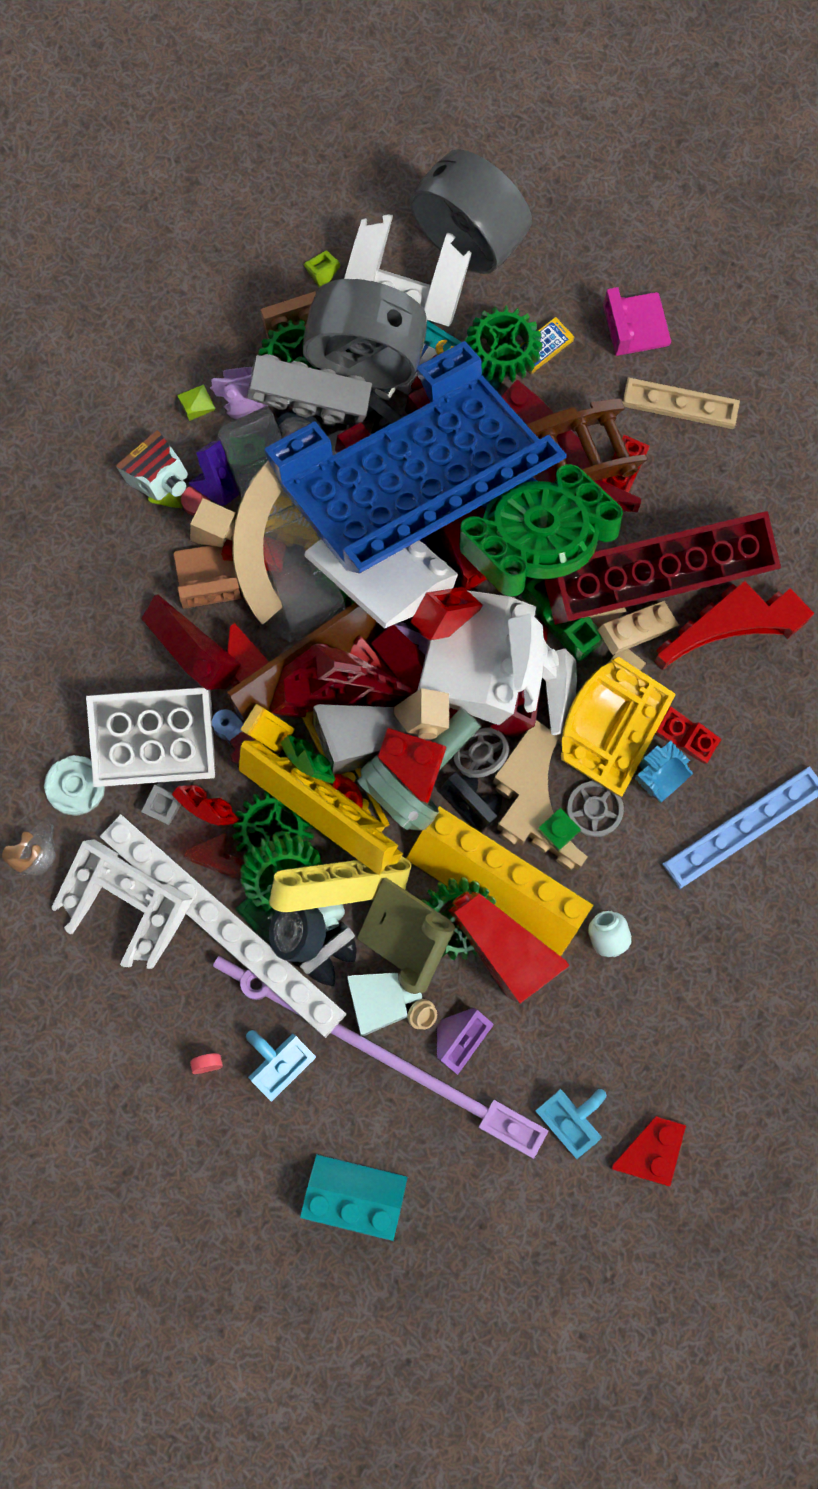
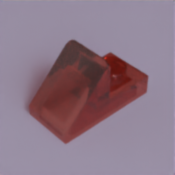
[184,833,243,881]

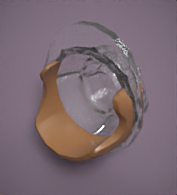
[2,821,56,876]

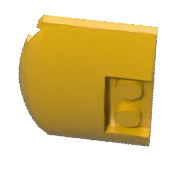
[561,657,676,797]

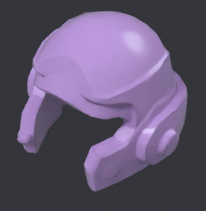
[210,367,268,421]

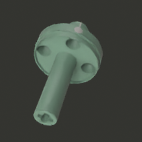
[357,707,481,830]

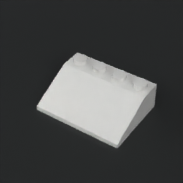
[304,539,458,628]
[417,590,536,725]
[86,687,215,787]

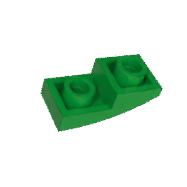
[280,735,336,783]

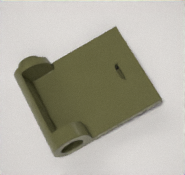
[357,878,455,994]

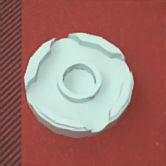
[44,755,105,816]

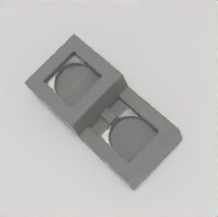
[141,780,194,825]

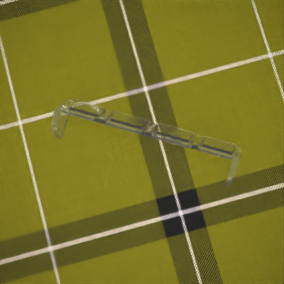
[217,406,346,640]

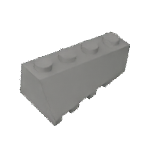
[247,354,372,430]

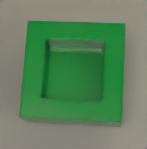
[537,807,581,852]

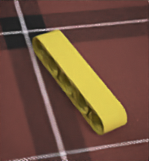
[269,856,411,912]

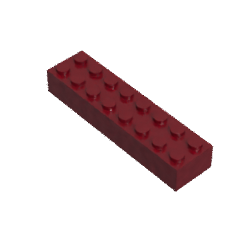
[544,511,781,625]

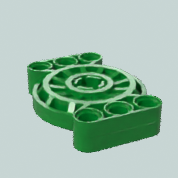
[459,464,623,596]

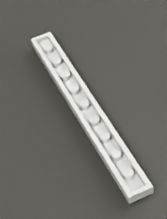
[100,814,346,1038]

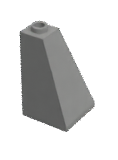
[313,705,431,774]

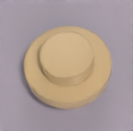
[407,999,437,1030]

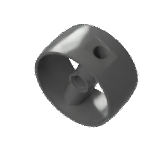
[410,149,532,274]
[303,279,427,389]

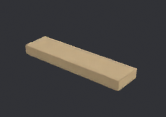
[623,378,740,429]

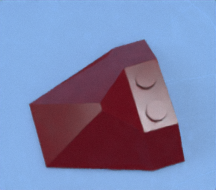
[270,644,417,717]

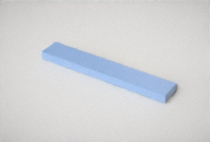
[662,766,818,889]

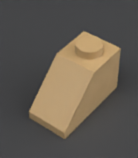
[190,498,236,547]
[394,688,449,739]

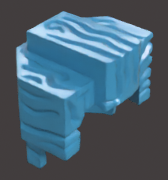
[635,741,693,803]

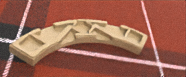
[232,460,285,625]

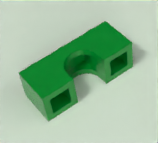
[522,578,603,663]

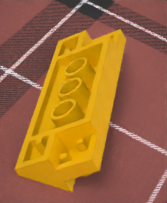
[239,740,403,876]
[406,806,594,956]

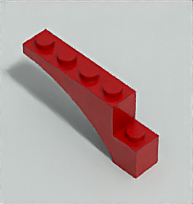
[654,581,815,670]

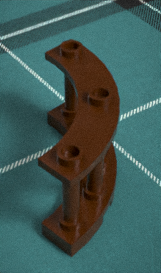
[527,398,647,483]

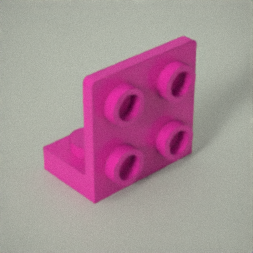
[603,287,671,356]

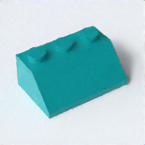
[300,1154,408,1241]

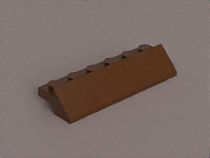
[227,602,388,724]

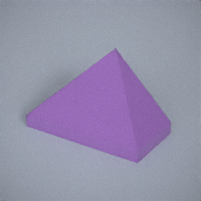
[437,1008,494,1075]

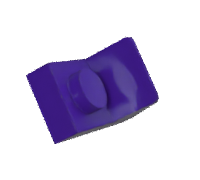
[189,440,240,506]

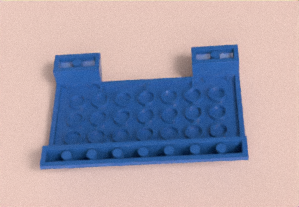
[264,341,566,573]

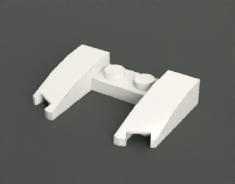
[344,214,472,326]
[508,613,577,735]
[52,839,193,969]

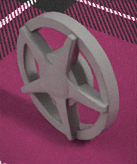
[454,728,509,778]
[567,781,624,837]

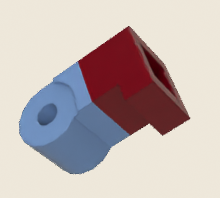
[212,709,256,768]

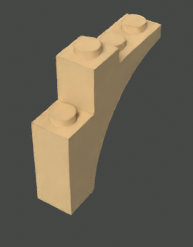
[493,720,588,871]

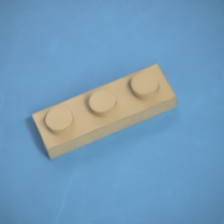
[597,601,679,655]

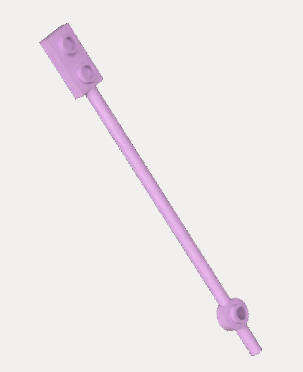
[213,956,548,1159]

